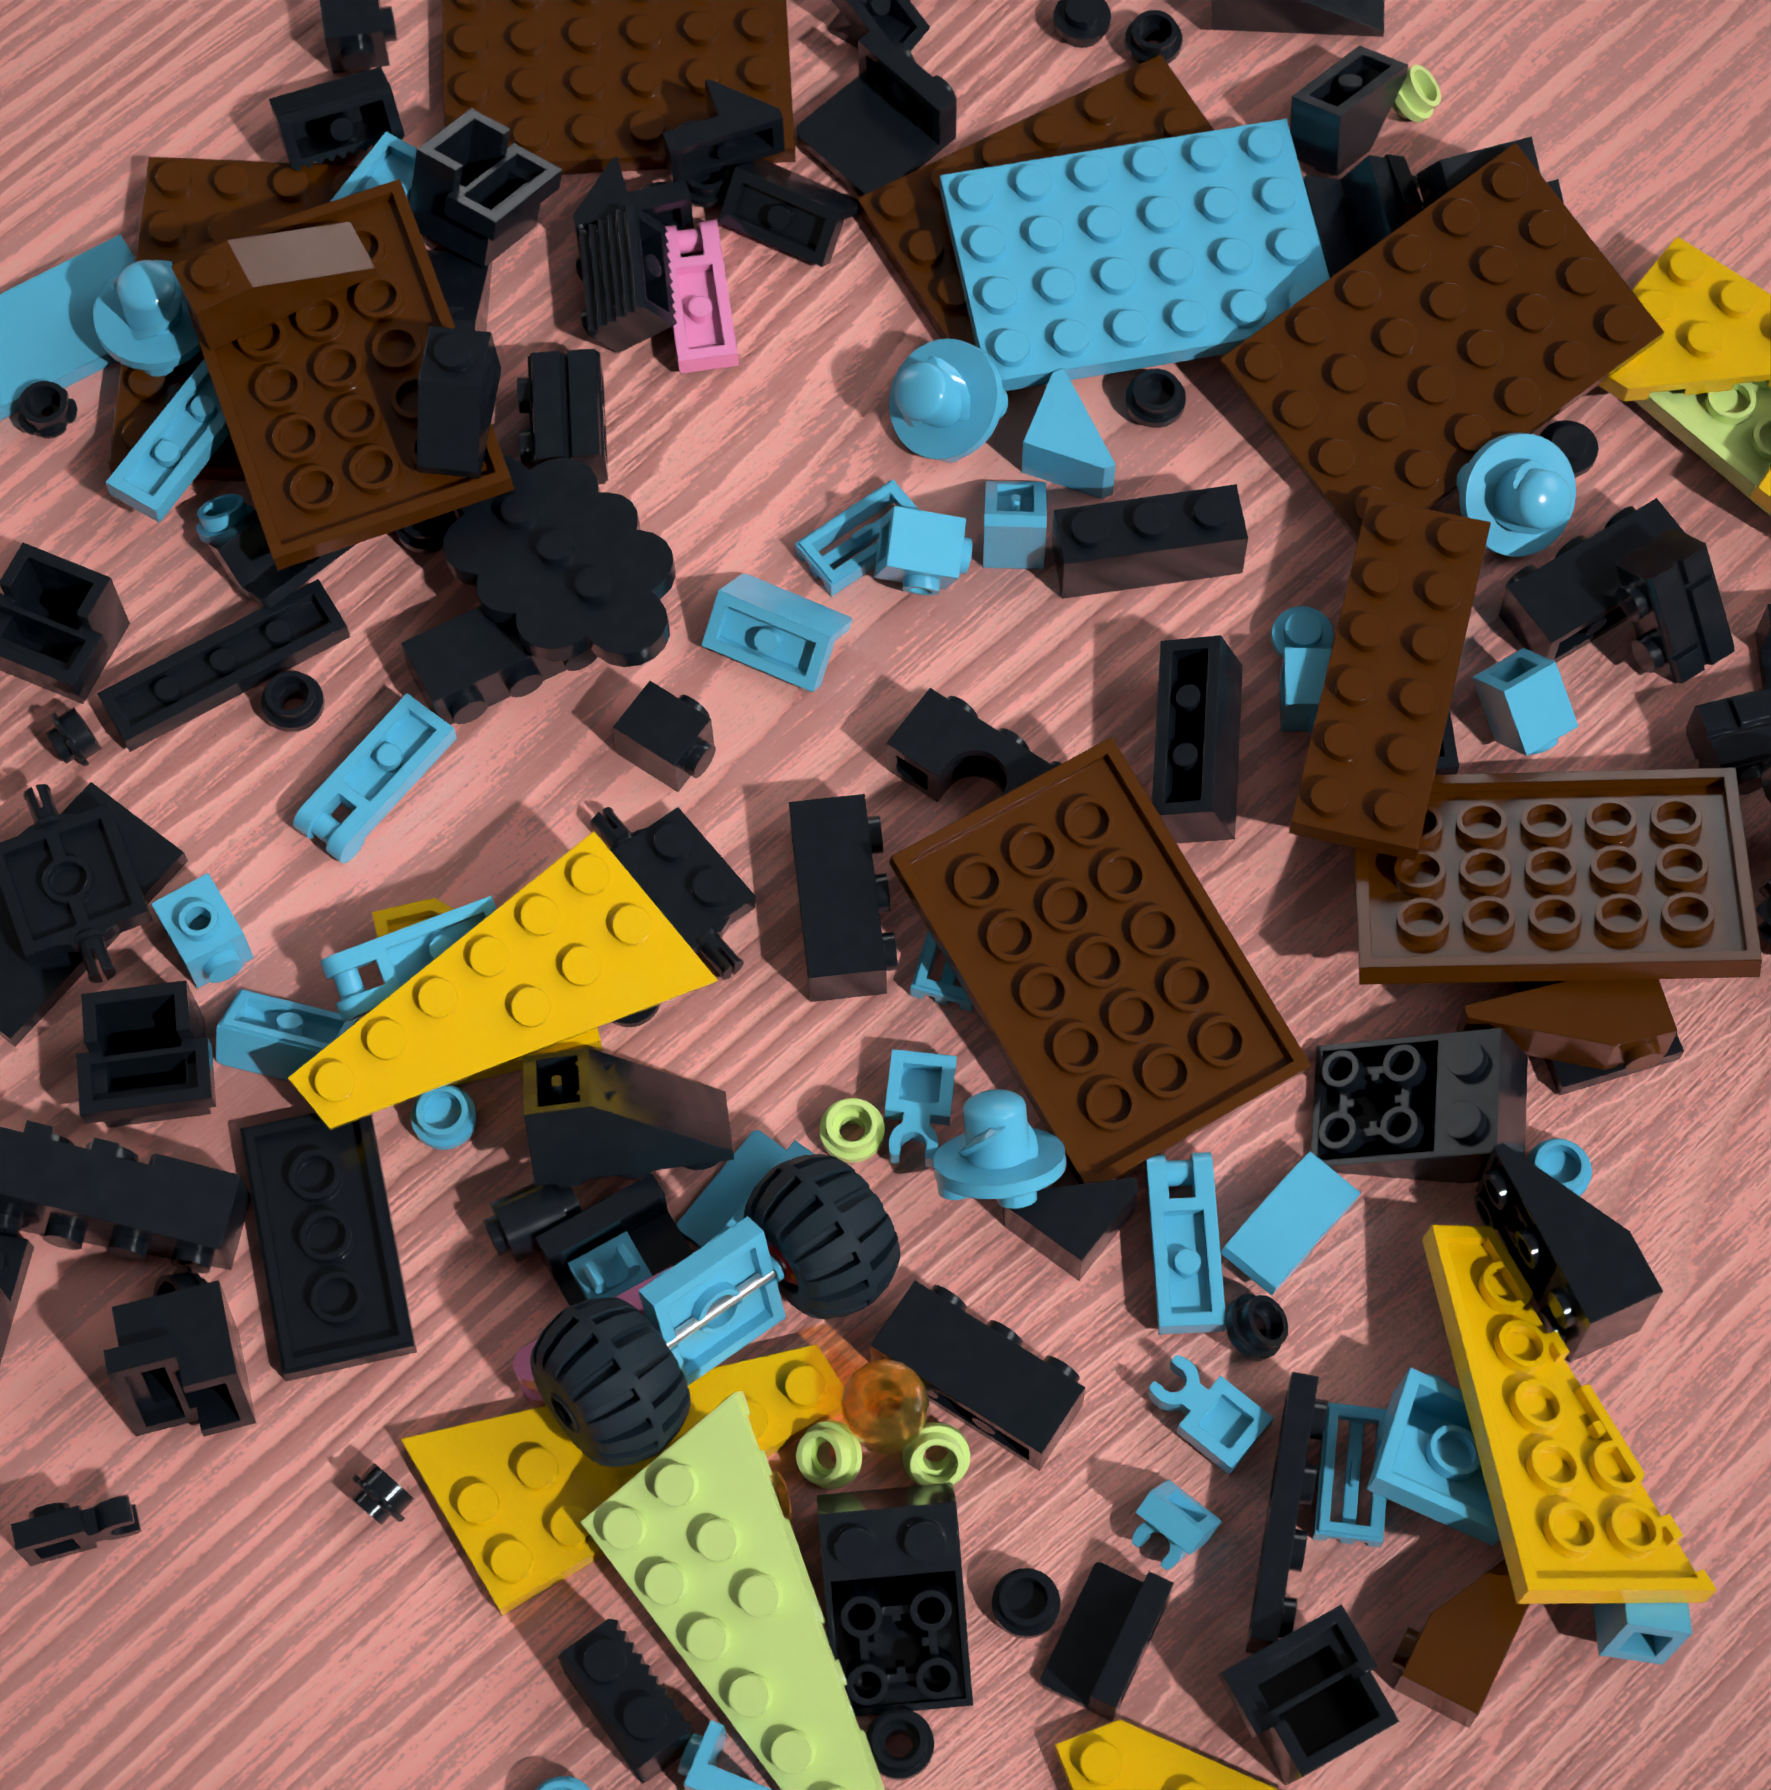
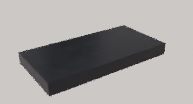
[0,782,188,1047]
[240,1113,417,1381]

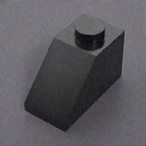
[1290,46,1408,177]
[417,326,502,478]

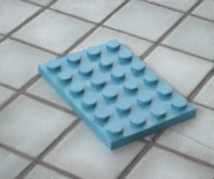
[939,119,1330,391]

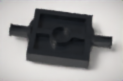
[0,784,153,983]
[590,807,756,980]

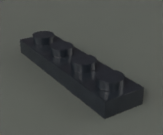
[97,579,350,752]
[1245,1372,1328,1654]

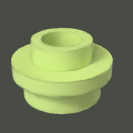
[1392,65,1441,123]
[819,1098,885,1163]
[796,1420,862,1489]
[902,1422,970,1486]

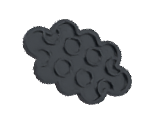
[443,454,676,667]

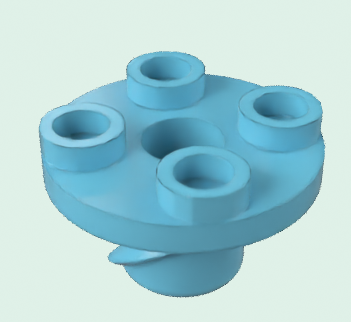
[93,260,201,377]
[889,339,1008,463]
[1456,433,1576,557]
[933,1089,1066,1209]

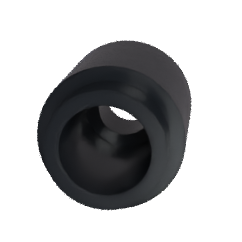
[483,1182,582,1263]

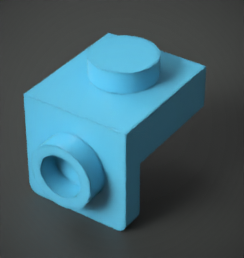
[678,1720,772,1790]

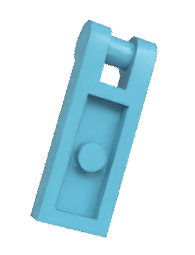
[293,693,457,864]
[320,896,496,1022]
[1144,1152,1226,1335]

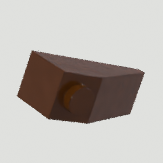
[171,222,377,351]
[1456,979,1678,1071]
[1391,1559,1530,1728]

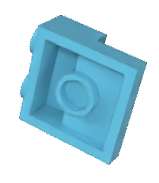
[1366,1367,1500,1546]

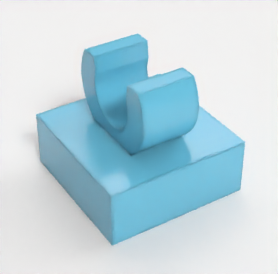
[568,1231,652,1300]
[1132,1479,1223,1570]

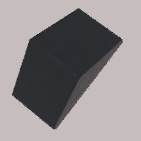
[1003,1177,1138,1281]

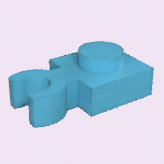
[885,1049,957,1168]
[1148,1355,1273,1475]

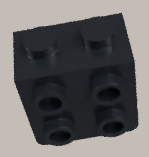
[796,27,957,197]

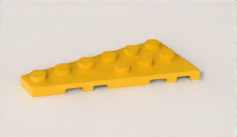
[288,831,718,1130]
[1422,1225,1717,1604]
[401,1344,852,1616]

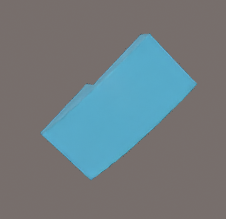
[1220,1151,1361,1296]

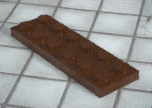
[1289,497,1491,861]

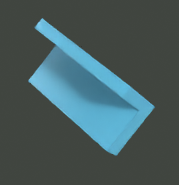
[701,574,853,692]
[677,1130,814,1249]

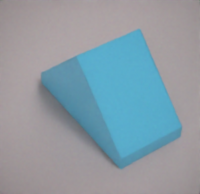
[1022,368,1116,499]
[983,480,1047,569]

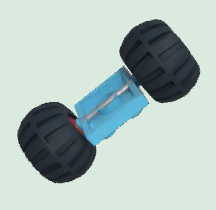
[530,1154,901,1467]

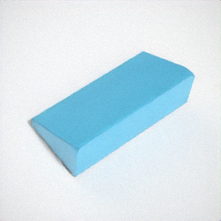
[216,989,360,1082]

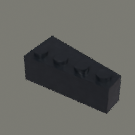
[0,1120,251,1274]

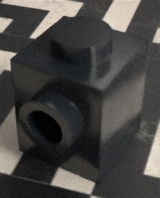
[320,0,397,74]
[613,681,716,792]

